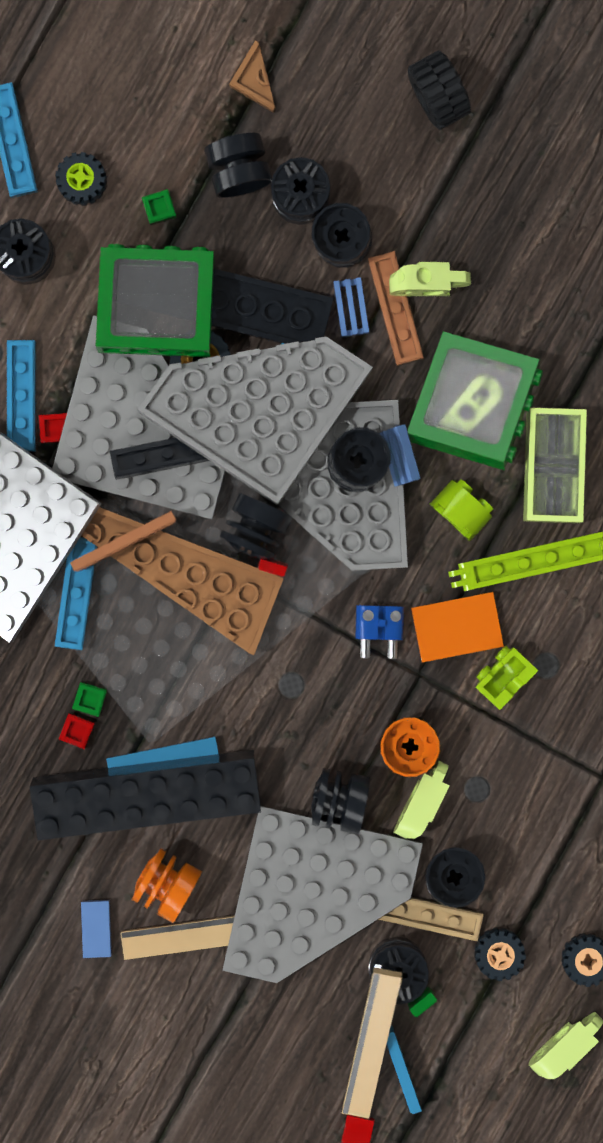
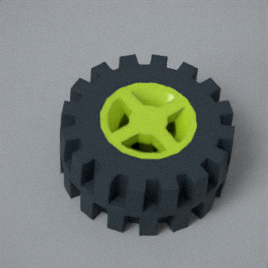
[55,152,107,206]

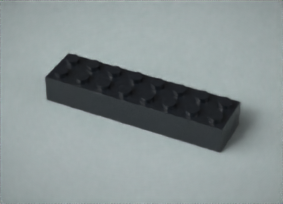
[29,750,261,840]

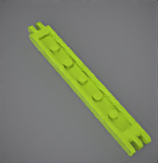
[448,532,603,591]

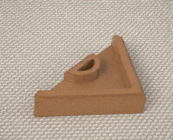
[229,40,275,112]

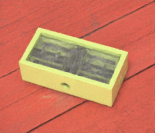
[523,408,587,523]

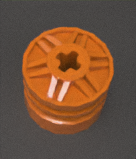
[381,718,439,777]
[131,848,202,923]

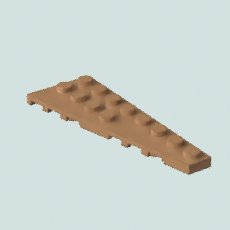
[81,507,284,655]

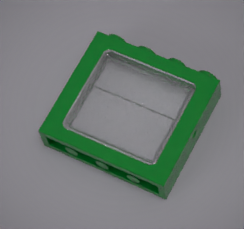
[96,244,215,357]
[407,331,543,471]

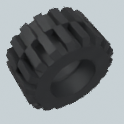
[408,50,471,130]

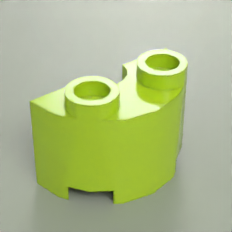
[430,479,493,541]
[475,646,538,710]

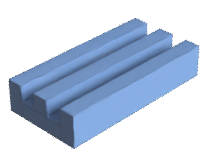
[333,277,369,337]
[380,424,420,487]

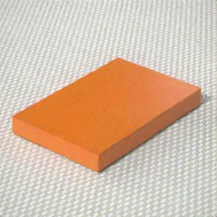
[411,592,504,663]

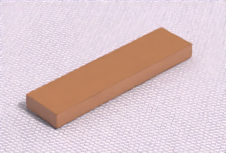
[368,251,424,366]
[70,511,177,572]

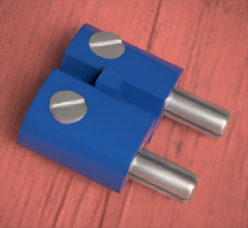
[355,605,404,659]

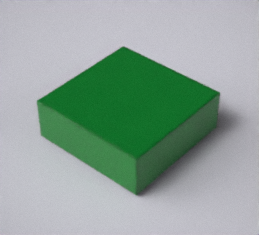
[142,189,176,225]
[72,682,108,717]
[408,987,437,1017]

